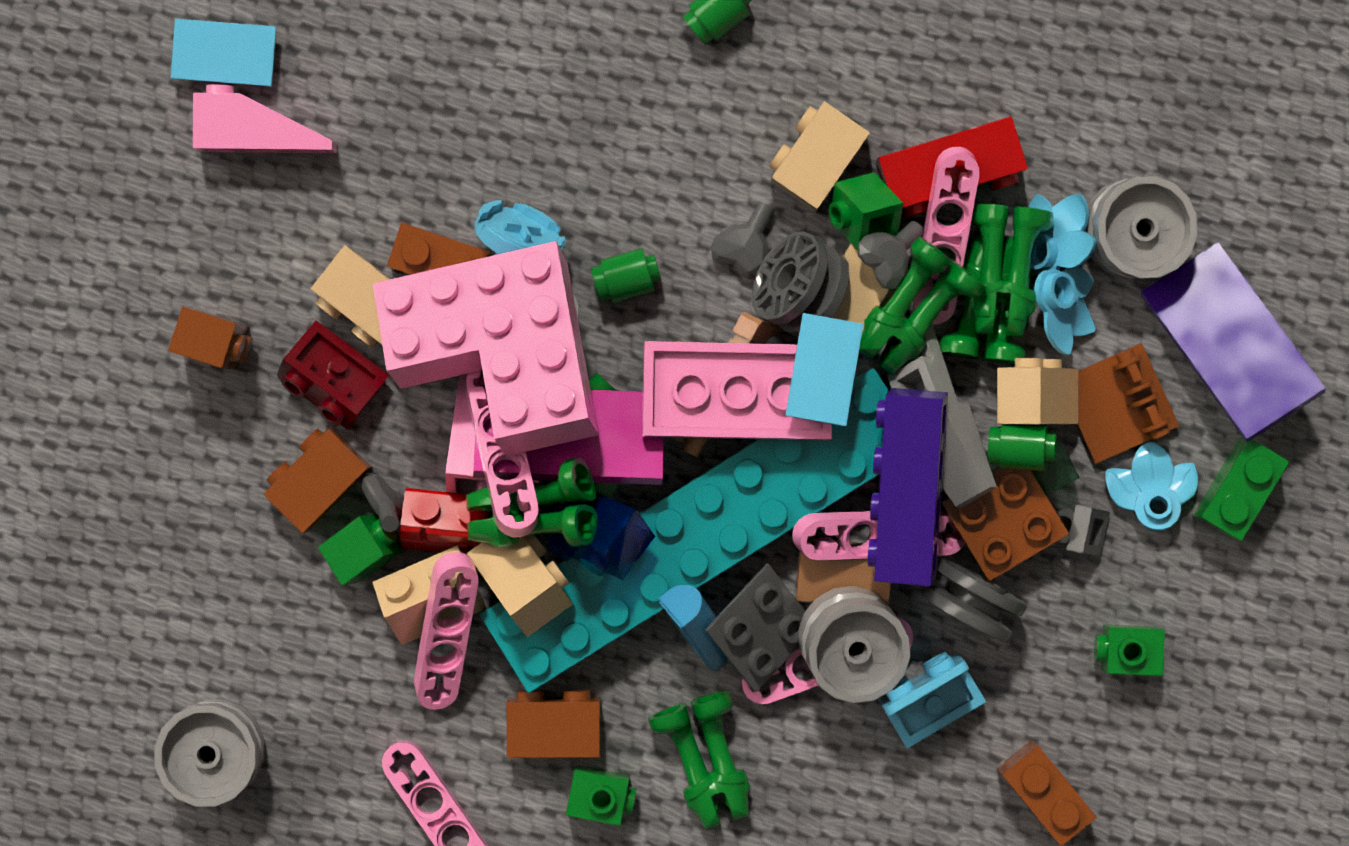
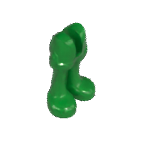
[968,204,1053,337]
[940,231,1026,365]
[859,236,986,375]
[466,457,598,548]
[648,691,751,830]

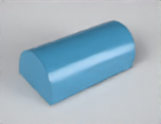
[659,585,728,671]

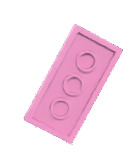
[642,341,832,441]

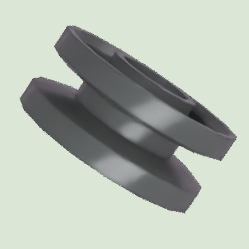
[752,231,849,337]
[922,558,1028,643]

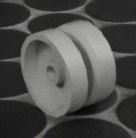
[1084,176,1198,279]
[798,586,910,703]
[154,699,265,807]

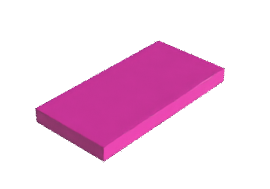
[473,385,664,485]

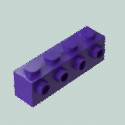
[867,388,948,586]

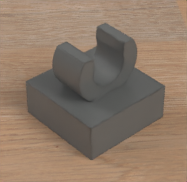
[1057,505,1110,557]

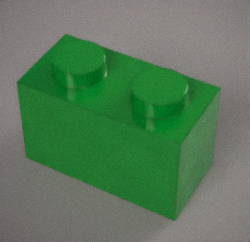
[1192,437,1289,541]

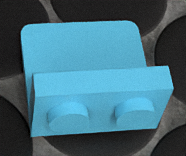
[878,651,986,749]

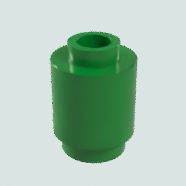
[682,0,752,45]
[591,248,662,304]
[988,424,1057,471]

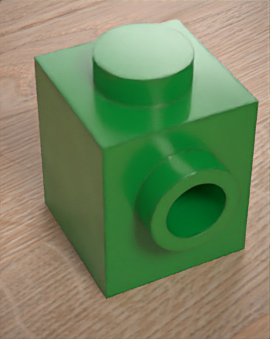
[829,172,903,251]
[318,514,403,586]
[1094,624,1165,676]
[566,765,637,826]

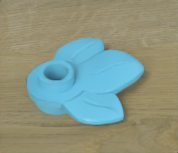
[1028,194,1097,275]
[1034,266,1096,355]
[1105,441,1198,531]

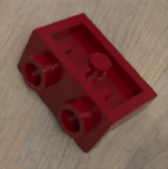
[277,321,389,430]

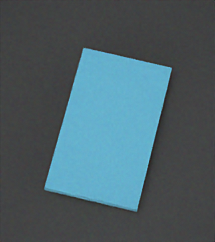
[170,19,277,87]
[785,313,863,427]

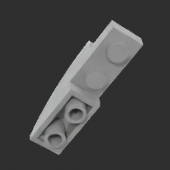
[887,324,997,508]

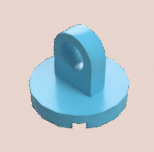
[474,200,566,255]

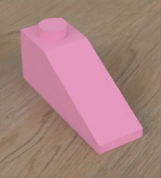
[193,85,337,154]

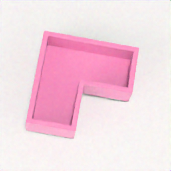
[373,241,599,456]

